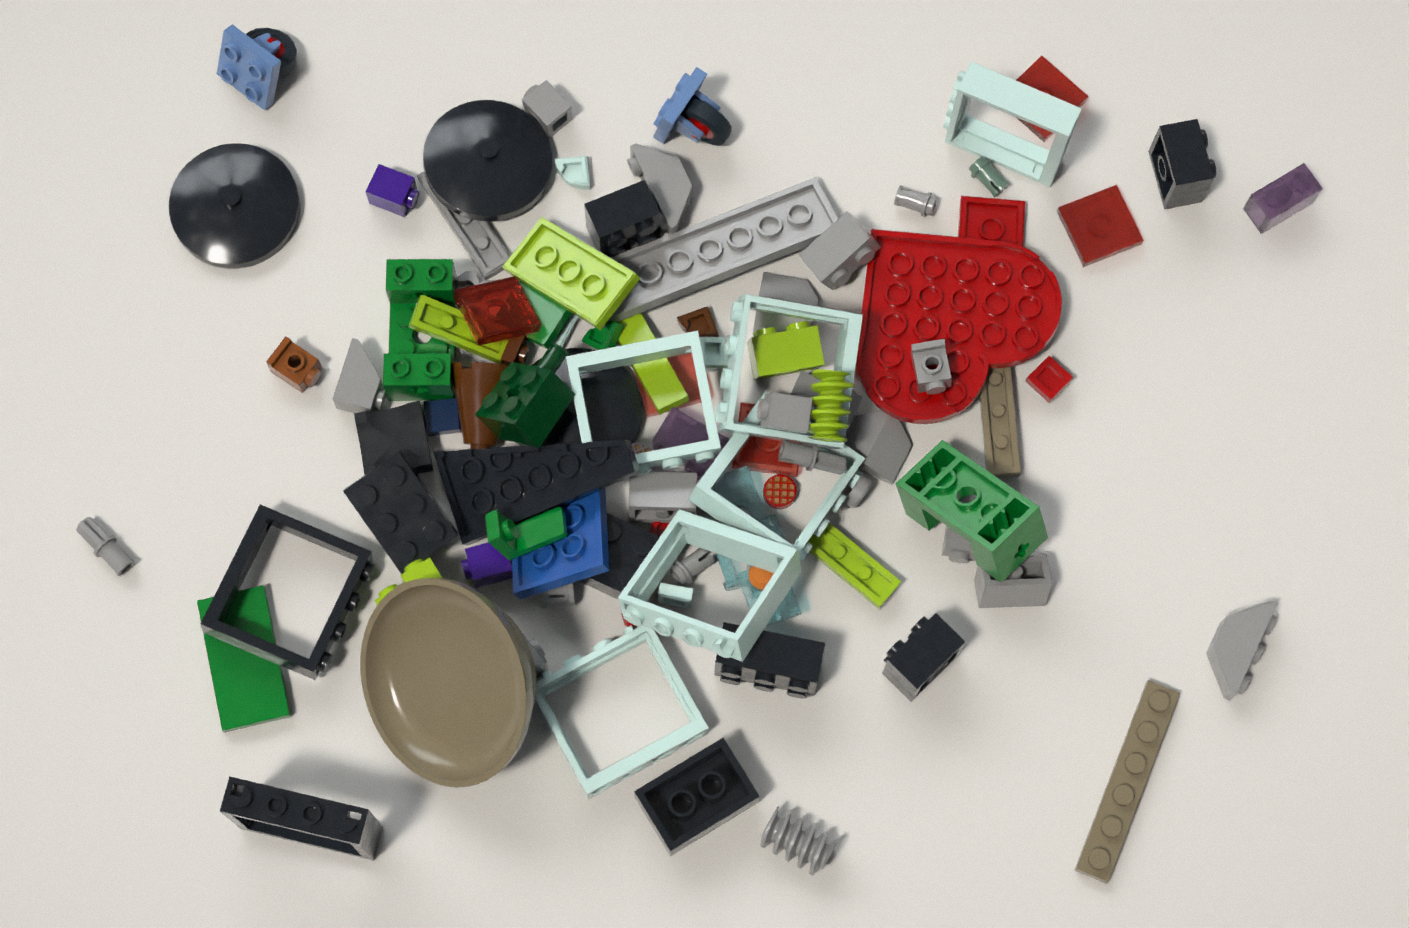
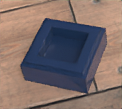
[424,398,460,436]

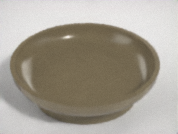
[360,578,536,788]

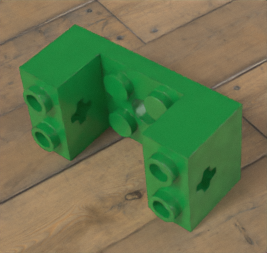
[383,259,457,401]
[895,440,1048,582]

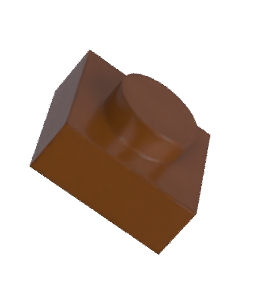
[501,330,530,365]

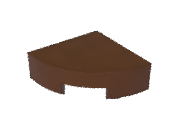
[677,306,719,337]

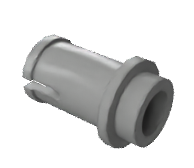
[894,185,937,217]
[670,548,715,585]

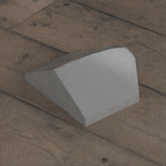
[752,272,819,335]
[844,410,912,485]

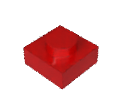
[1025,356,1073,403]

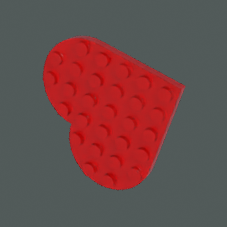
[857,229,1062,424]

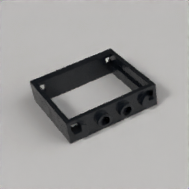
[200,504,375,680]
[220,776,383,861]

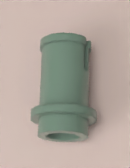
[969,156,1010,198]

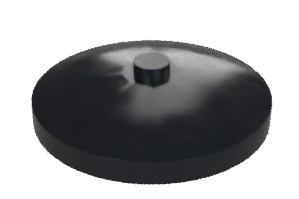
[423,100,552,221]
[169,143,300,269]
[518,348,643,446]

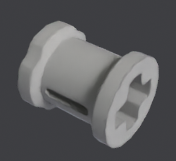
[540,583,575,609]

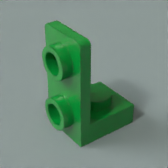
[485,507,567,560]

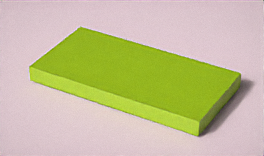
[502,217,640,330]

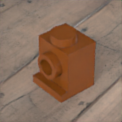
[266,336,322,393]

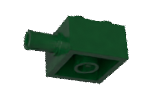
[475,343,575,448]

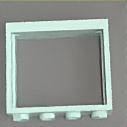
[943,62,1082,187]
[715,294,863,450]
[566,331,721,476]
[689,391,865,562]
[618,509,802,662]
[535,625,709,799]

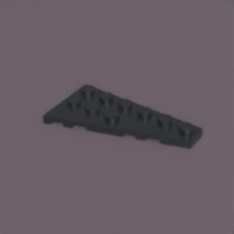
[433,440,641,545]

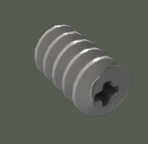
[760,806,839,876]

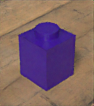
[365,164,419,217]
[461,542,513,588]

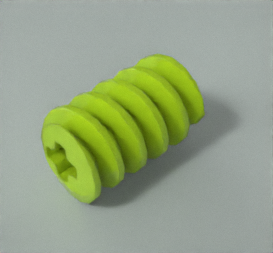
[808,369,854,443]

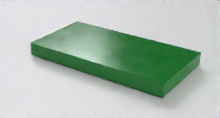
[197,585,291,733]

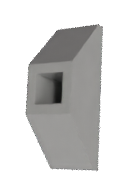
[627,143,692,235]
[1206,602,1277,701]

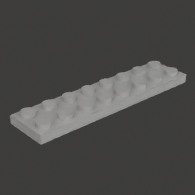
[602,177,838,328]

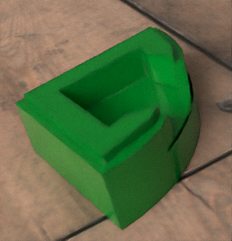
[581,321,624,350]

